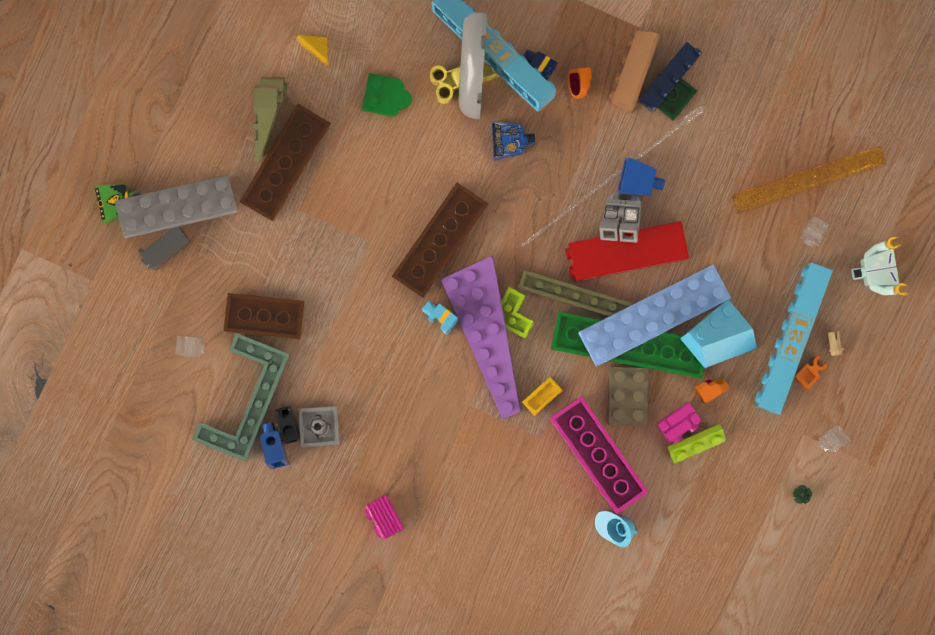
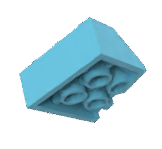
[680,299,757,368]

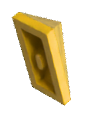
[297,35,329,66]

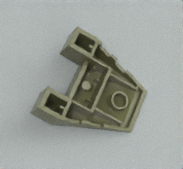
[253,77,288,162]

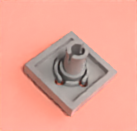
[298,406,340,447]

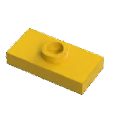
[522,376,563,416]

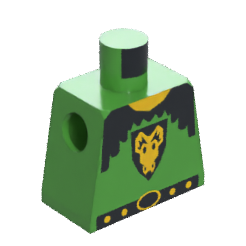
[94,184,142,224]

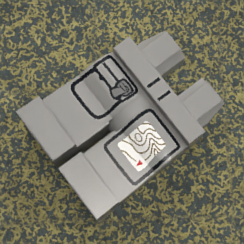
[600,193,642,243]

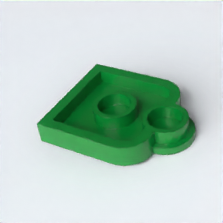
[361,73,412,117]

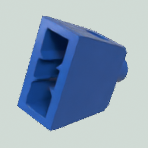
[617,158,665,195]

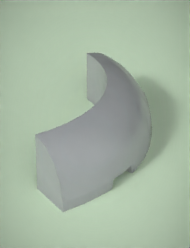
[458,13,487,119]

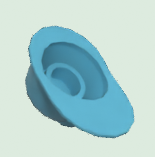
[595,511,638,547]

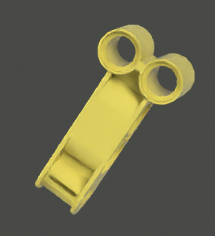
[430,61,500,104]

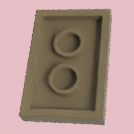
[608,367,648,426]

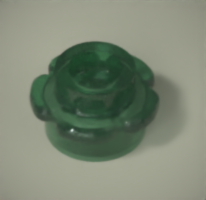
[793,485,812,504]

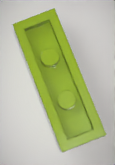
[667,424,726,464]

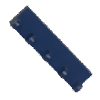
[638,42,702,113]

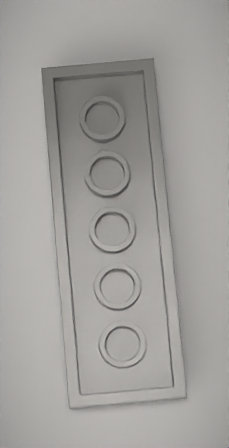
[115,175,237,239]

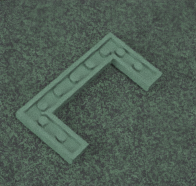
[192,333,290,461]

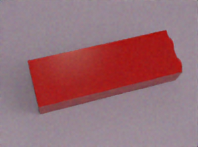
[565,221,689,282]

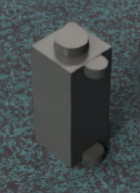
[139,226,191,270]

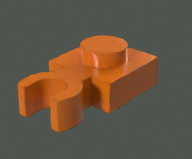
[794,356,827,390]

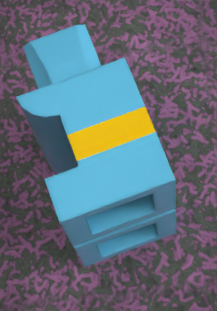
[422,301,459,335]

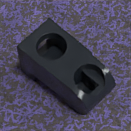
[275,405,300,445]

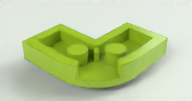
[501,287,535,338]

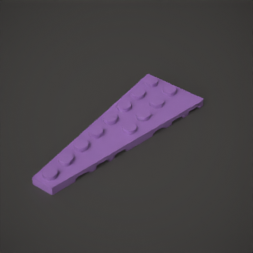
[441,256,521,419]

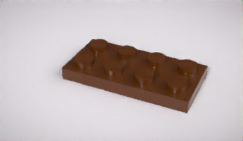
[224,293,305,339]

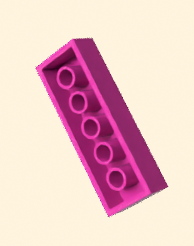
[549,396,648,514]

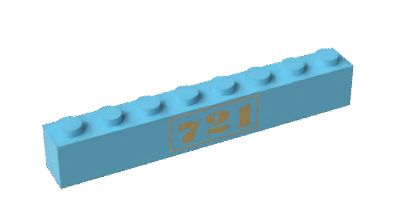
[432,0,556,112]
[755,262,833,415]

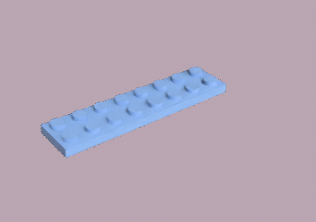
[579,265,731,367]

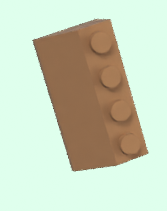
[608,31,660,112]

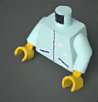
[851,236,908,295]

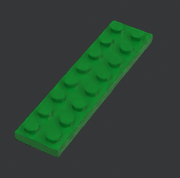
[551,312,704,379]

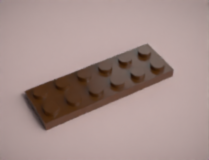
[240,104,331,222]
[392,182,488,298]

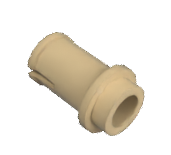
[827,331,844,356]

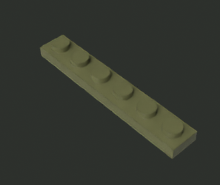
[518,270,633,317]

